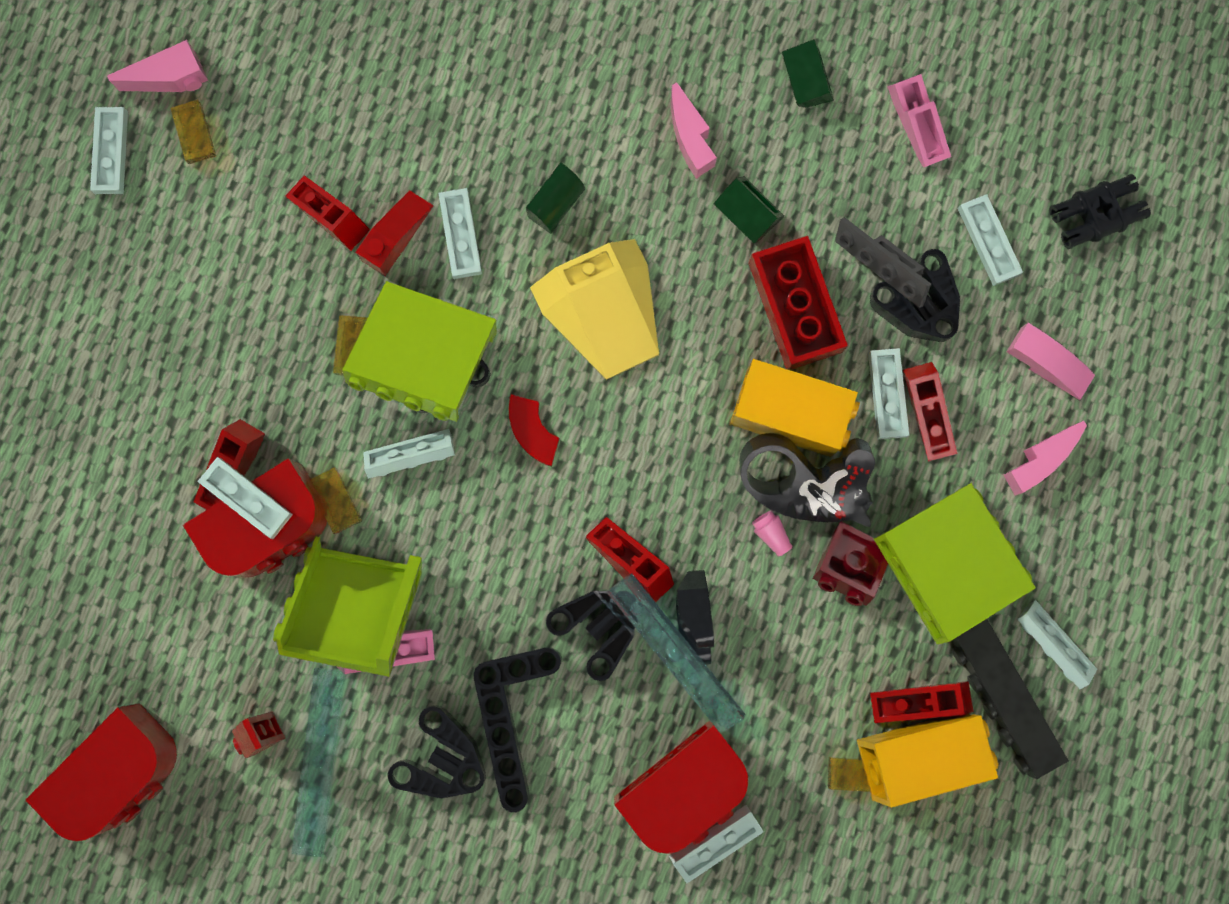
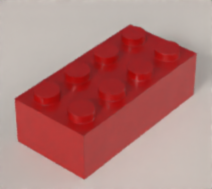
[748,235,848,370]

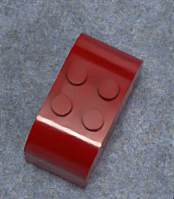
[183,458,328,577]
[25,703,177,841]
[614,720,748,854]

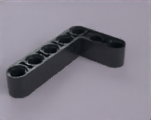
[474,647,562,813]

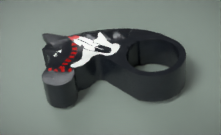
[739,433,875,527]

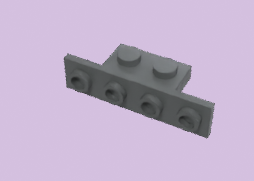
[835,217,931,308]

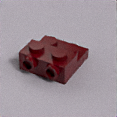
[812,522,888,606]

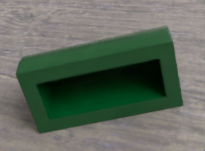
[782,39,834,108]
[526,162,585,234]
[713,176,784,244]

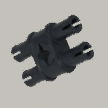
[1049,174,1151,249]

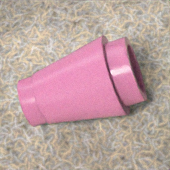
[752,510,793,557]

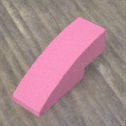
[887,74,951,167]
[671,82,717,179]
[1007,323,1095,400]
[1004,421,1087,495]

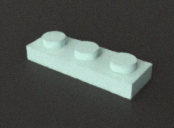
[90,107,128,194]
[438,188,482,279]
[957,194,1023,286]
[868,348,909,440]
[363,429,455,479]
[197,457,293,539]
[1018,600,1097,689]
[669,805,764,883]

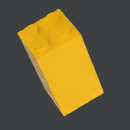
[730,359,860,457]
[857,714,999,808]

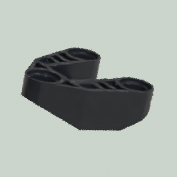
[870,249,960,342]
[676,570,714,665]
[546,590,638,681]
[388,705,486,799]

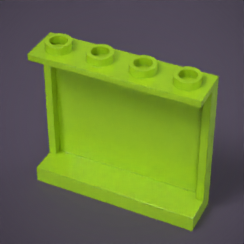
[342,281,497,422]
[874,483,1036,645]
[273,536,422,677]

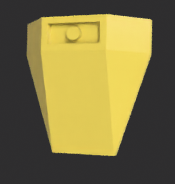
[530,239,659,380]

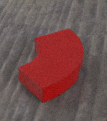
[509,394,560,467]

